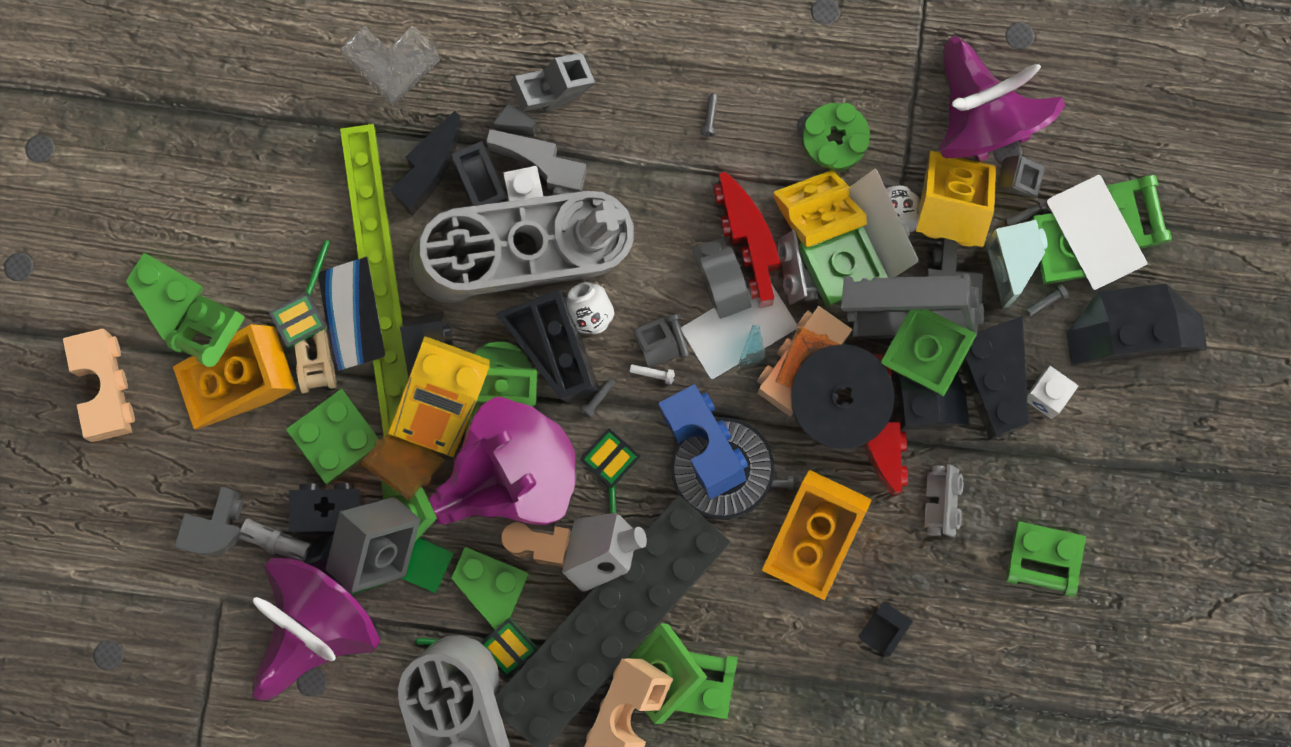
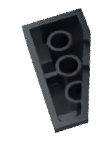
[891,338,969,431]

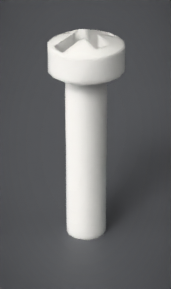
[630,364,675,385]

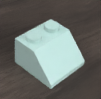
[985,220,1048,309]

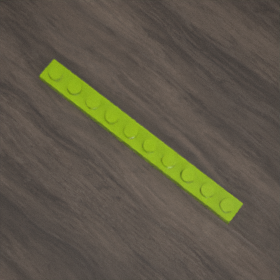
[340,124,423,461]

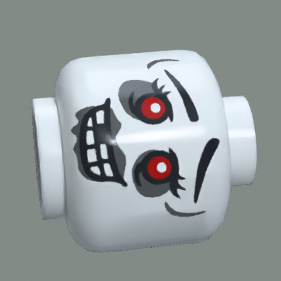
[886,186,920,236]
[566,282,614,334]

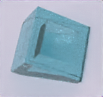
[738,324,765,367]

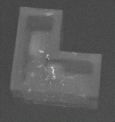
[341,25,440,106]

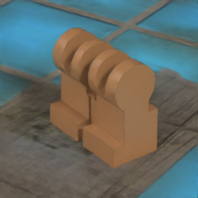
[501,522,571,568]

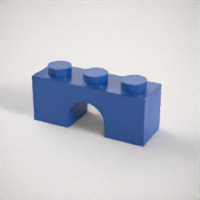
[658,384,748,500]

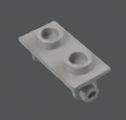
[777,230,819,305]
[924,464,963,538]

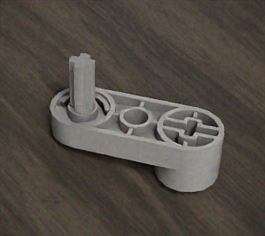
[409,191,634,303]
[398,635,510,747]

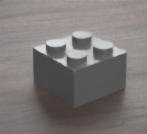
[325,497,421,593]

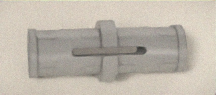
[239,518,312,563]

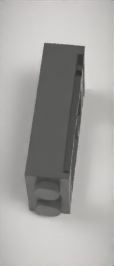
[841,274,984,339]

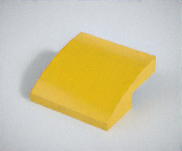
[773,170,867,247]

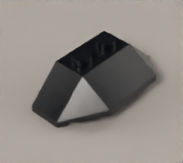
[1066,284,1207,366]

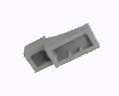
[487,129,587,195]

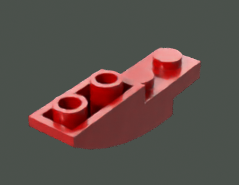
[713,172,781,308]
[864,354,908,495]

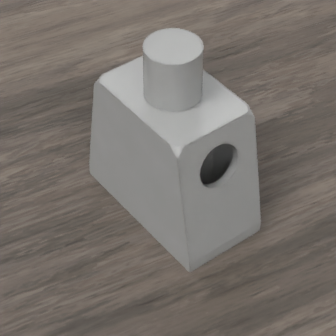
[562,513,647,592]

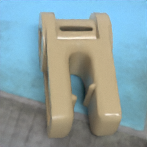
[295,329,337,394]

